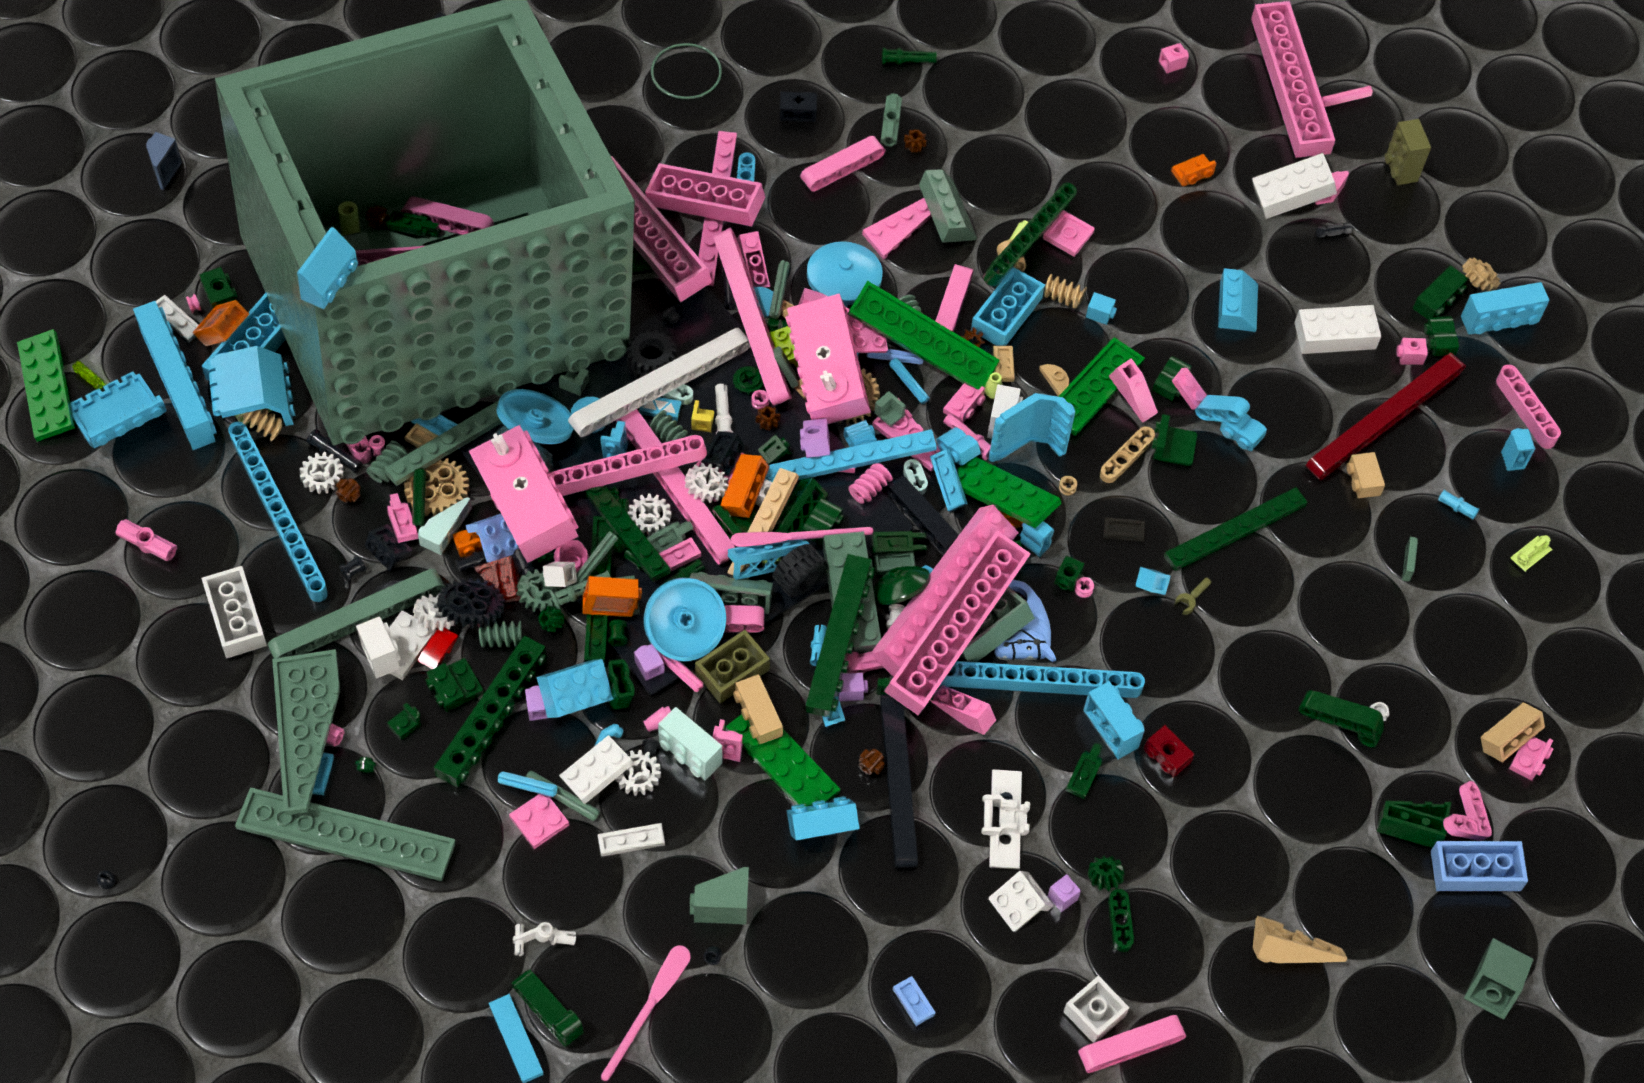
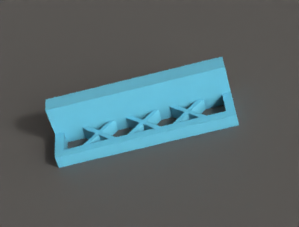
[728,540,809,580]

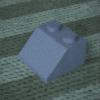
[146,132,182,190]

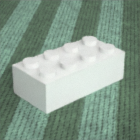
[1252,153,1337,219]
[1294,305,1381,354]
[202,566,267,658]

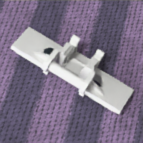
[982,770,1030,869]

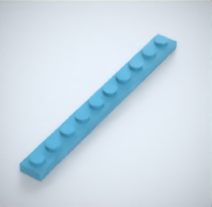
[764,429,937,482]

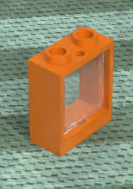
[192,300,249,346]
[583,576,642,617]

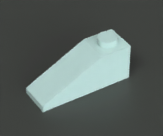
[418,497,472,555]

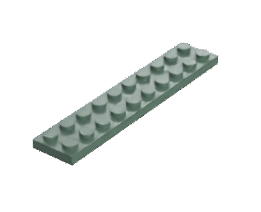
[235,787,456,881]

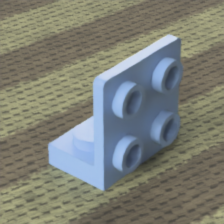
[466,514,519,562]

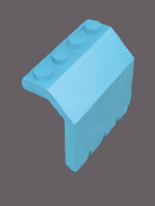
[207,346,296,426]
[70,371,167,448]
[988,393,1076,462]

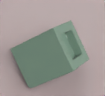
[559,368,589,396]
[874,391,906,427]

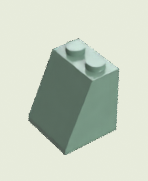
[690,867,749,924]
[1464,938,1533,1019]

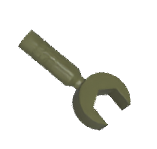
[1174,578,1211,615]

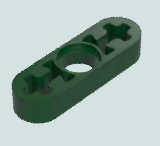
[1108,889,1134,952]

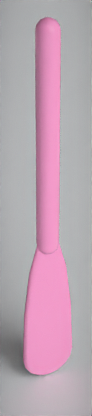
[731,527,873,547]
[601,946,691,1081]

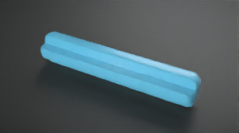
[889,358,930,404]
[498,771,558,797]

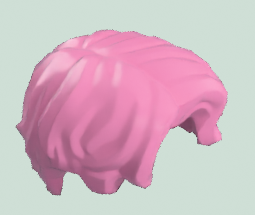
[553,540,589,573]

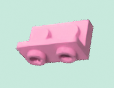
[943,383,986,423]
[713,719,743,762]
[1509,737,1553,781]

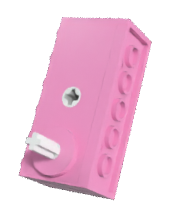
[786,293,871,424]
[469,425,579,563]

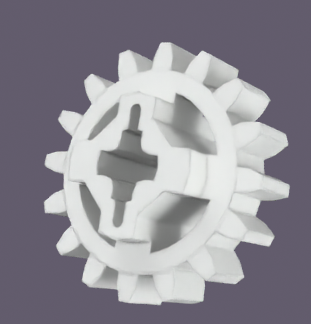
[299,452,344,494]
[684,463,729,503]
[628,494,671,536]
[413,594,455,631]
[616,750,661,796]

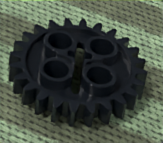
[437,578,505,628]

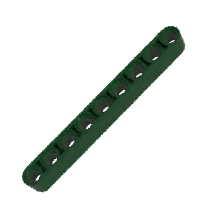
[983,182,1077,286]

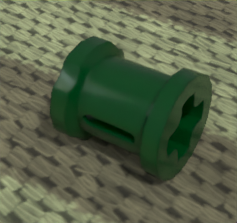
[608,620,627,646]

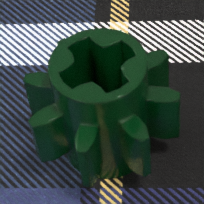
[539,606,564,632]

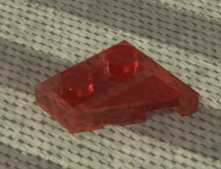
[475,556,518,601]

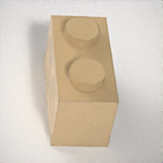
[1347,452,1385,498]

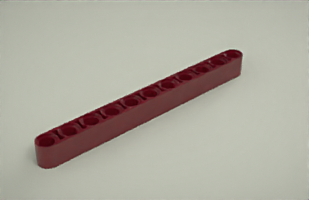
[1306,352,1466,480]

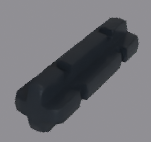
[1316,222,1352,238]

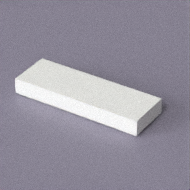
[156,295,198,343]
[598,823,665,857]

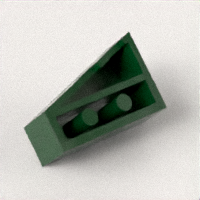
[1376,801,1451,848]

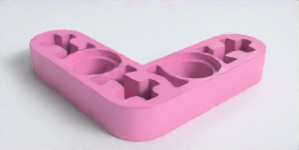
[1443,781,1492,841]

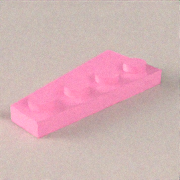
[862,198,932,260]
[872,398,941,472]

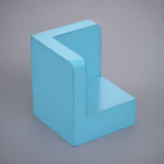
[1136,567,1171,595]

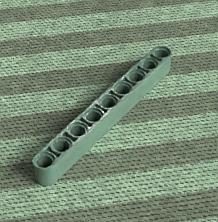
[268,569,445,659]

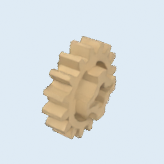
[1462,258,1501,292]

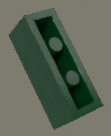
[1413,265,1469,320]

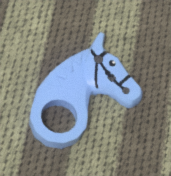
[994,580,1056,662]

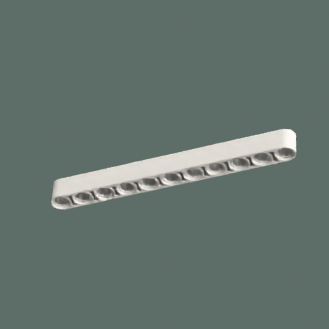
[568,328,751,437]

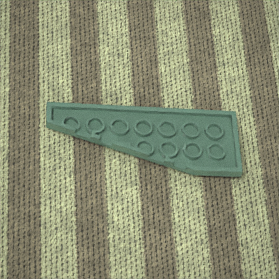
[272,649,340,815]

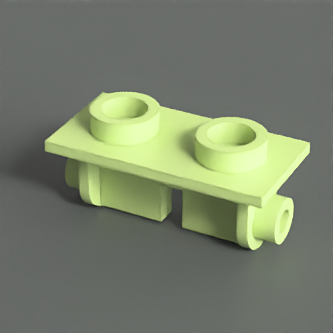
[1511,535,1552,571]

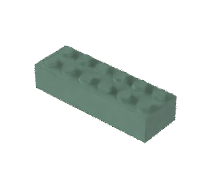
[823,531,881,654]

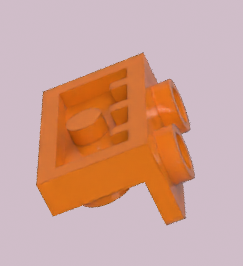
[1171,154,1217,187]
[452,530,483,557]

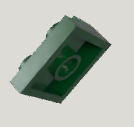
[425,658,484,712]

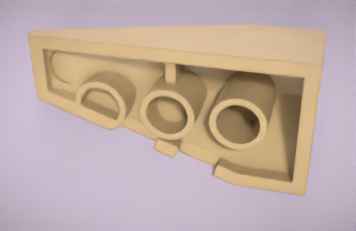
[1253,916,1347,963]

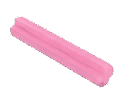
[1322,86,1373,107]
[657,651,704,692]

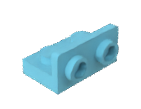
[600,421,628,458]

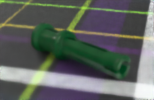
[882,48,937,64]

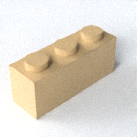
[733,674,783,745]
[1481,702,1545,762]

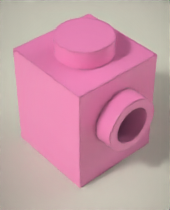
[1159,43,1189,73]
[1396,338,1428,365]

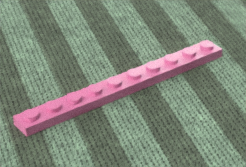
[699,131,737,286]

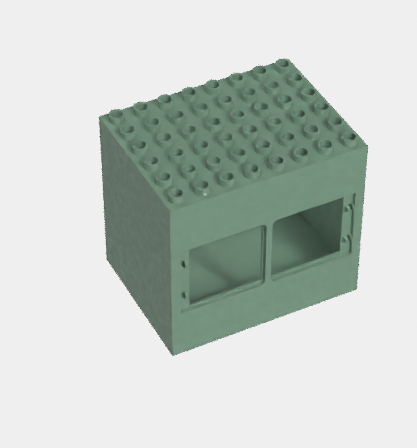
[215,0,635,446]

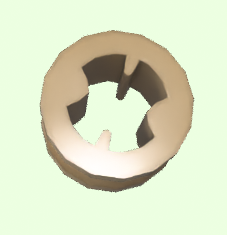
[1059,476,1077,496]

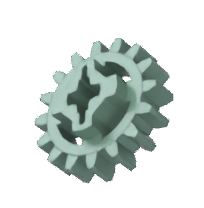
[517,569,562,612]

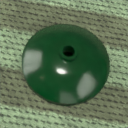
[873,566,931,605]

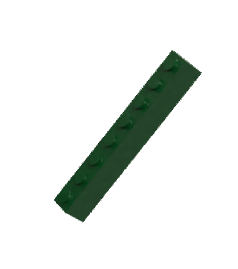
[805,554,875,718]

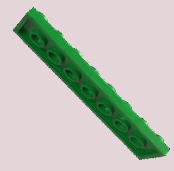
[848,280,1000,390]

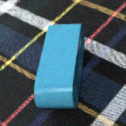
[737,153,755,182]
[1195,395,1250,423]

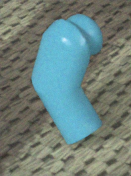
[595,724,623,746]

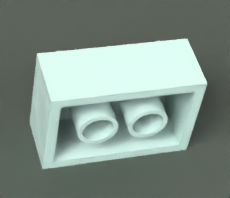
[658,707,723,780]

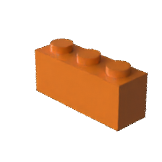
[720,454,770,518]

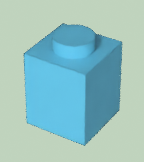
[1086,292,1117,325]

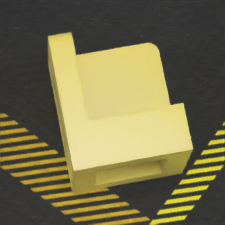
[692,400,714,432]

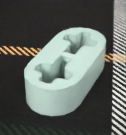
[662,384,693,405]
[903,459,928,495]

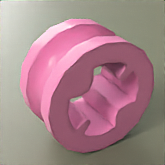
[186,294,201,313]
[752,390,769,410]
[1075,577,1094,598]

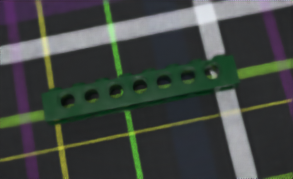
[434,636,547,788]

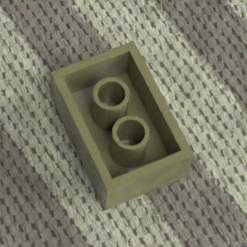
[1385,119,1431,185]
[695,630,770,704]

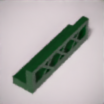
[772,478,828,533]

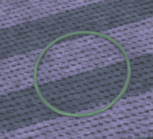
[651,43,722,99]

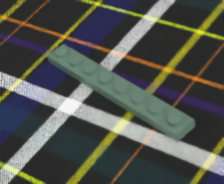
[384,400,502,486]

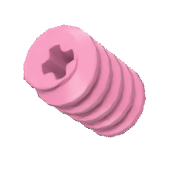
[849,463,893,504]

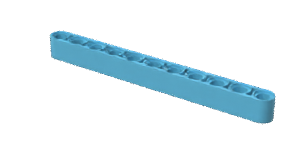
[228,421,328,602]
[940,661,1145,698]

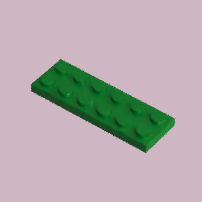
[17,329,75,441]
[1058,337,1145,436]
[956,457,1061,528]
[726,714,841,807]

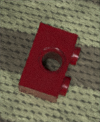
[1144,725,1195,778]

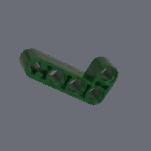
[1299,690,1384,747]
[511,969,583,1047]

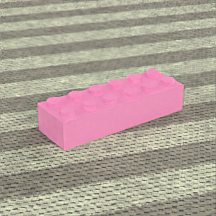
[645,163,765,226]

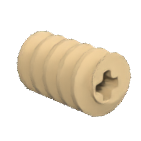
[1044,274,1087,309]
[238,409,283,441]

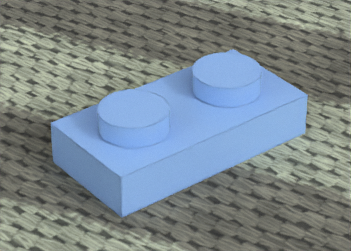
[893,976,935,1026]

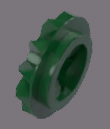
[733,366,763,395]

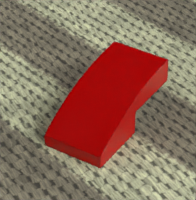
[417,628,459,669]

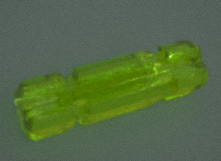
[72,361,105,390]

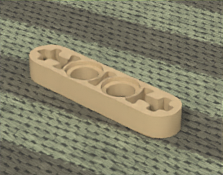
[1100,426,1155,483]

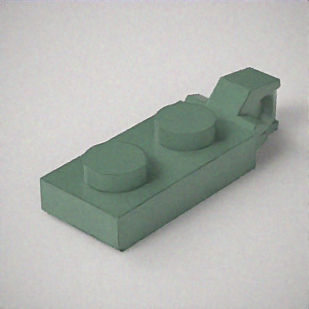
[646,521,694,553]

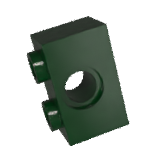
[199,267,238,309]

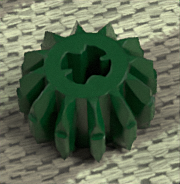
[1088,855,1125,892]

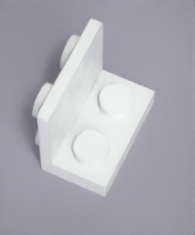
[989,871,1054,931]

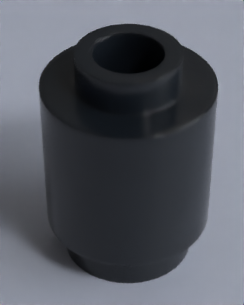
[511,549,538,576]

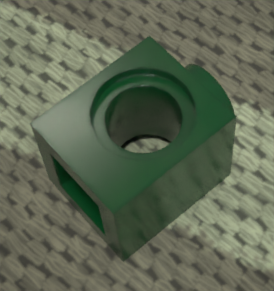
[1054,555,1085,592]

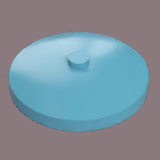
[807,242,883,305]
[496,389,574,444]
[644,577,726,661]

